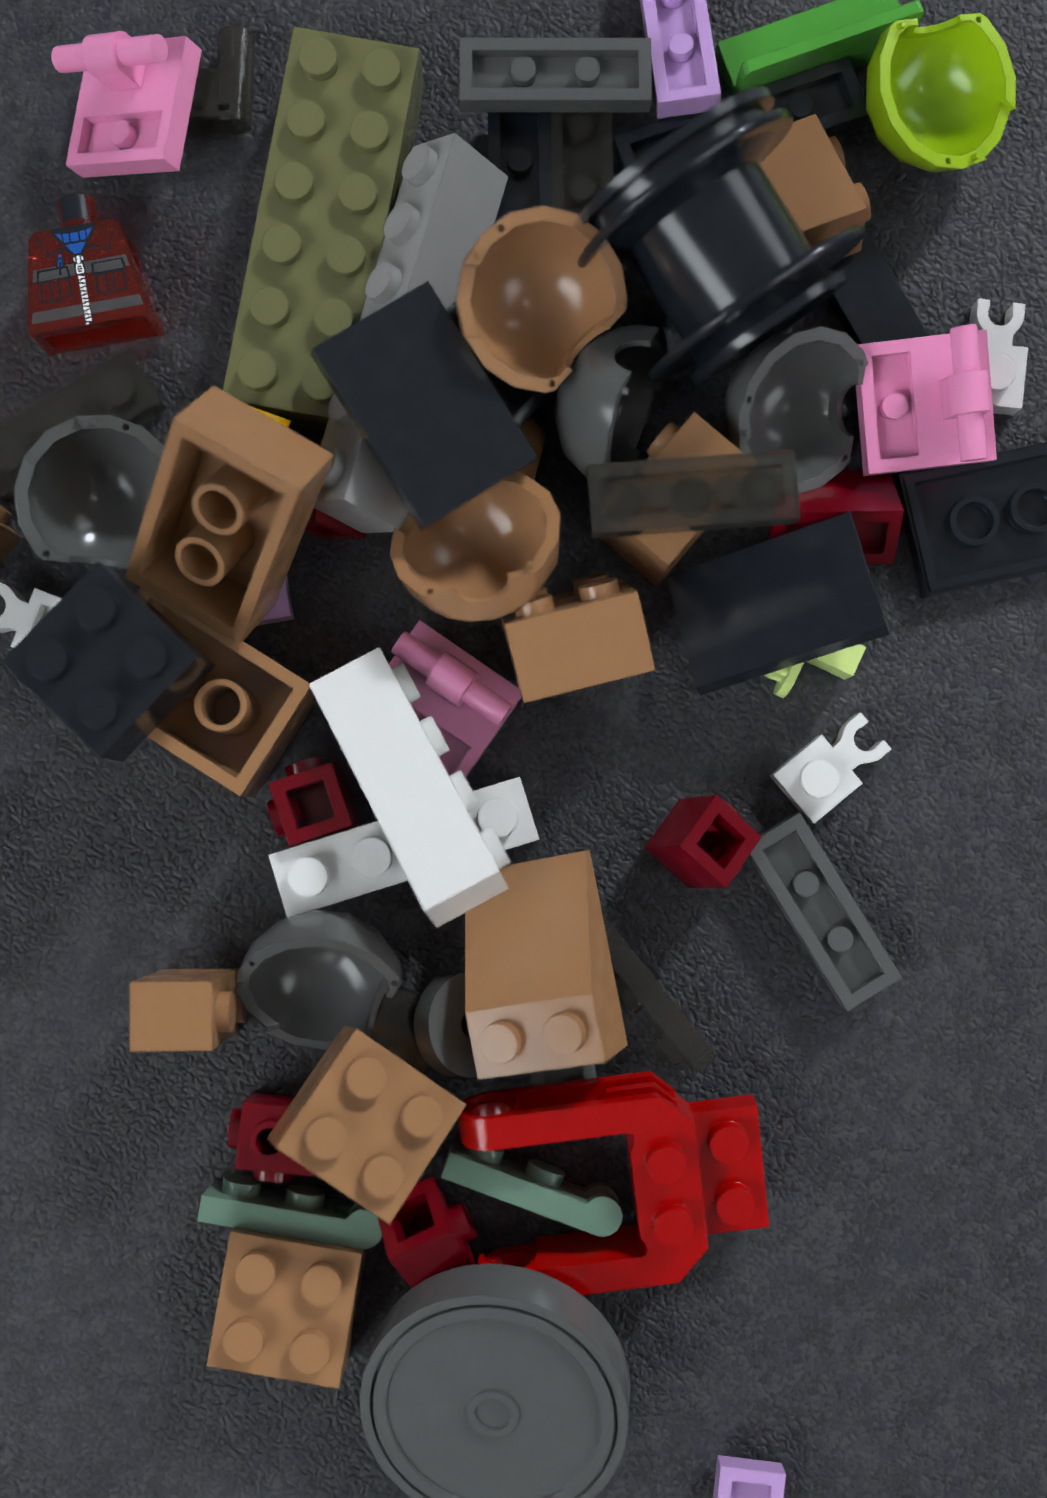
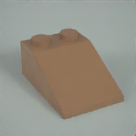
[465,850,628,1079]

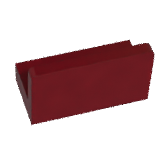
[765,470,904,564]

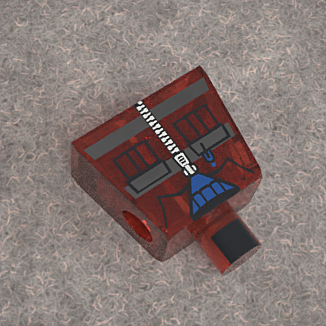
[28,194,165,356]

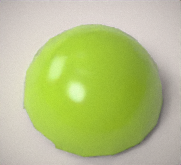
[866,13,1016,173]

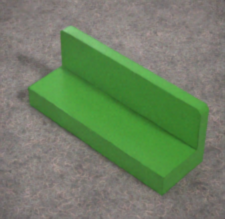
[715,0,924,96]

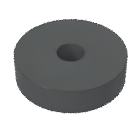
[414,972,477,1078]

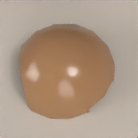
[455,206,628,393]
[390,473,560,622]

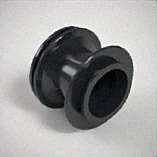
[578,86,866,386]

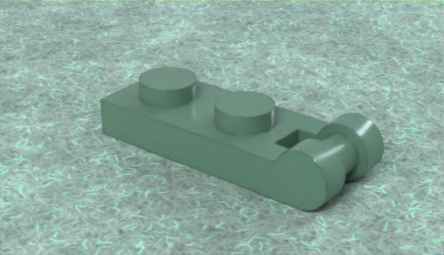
[441,1139,622,1237]
[197,1174,382,1249]

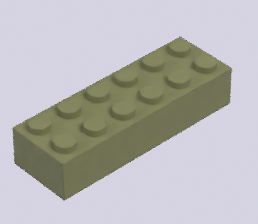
[223,27,425,436]

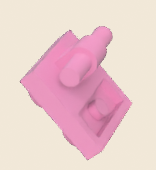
[51,31,202,178]
[856,324,997,476]
[389,620,522,778]

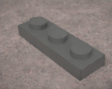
[459,37,652,113]
[748,813,902,1012]

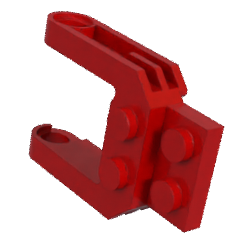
[458,1071,770,1295]

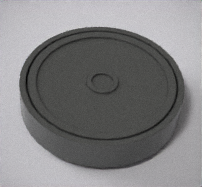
[360,1264,630,1498]

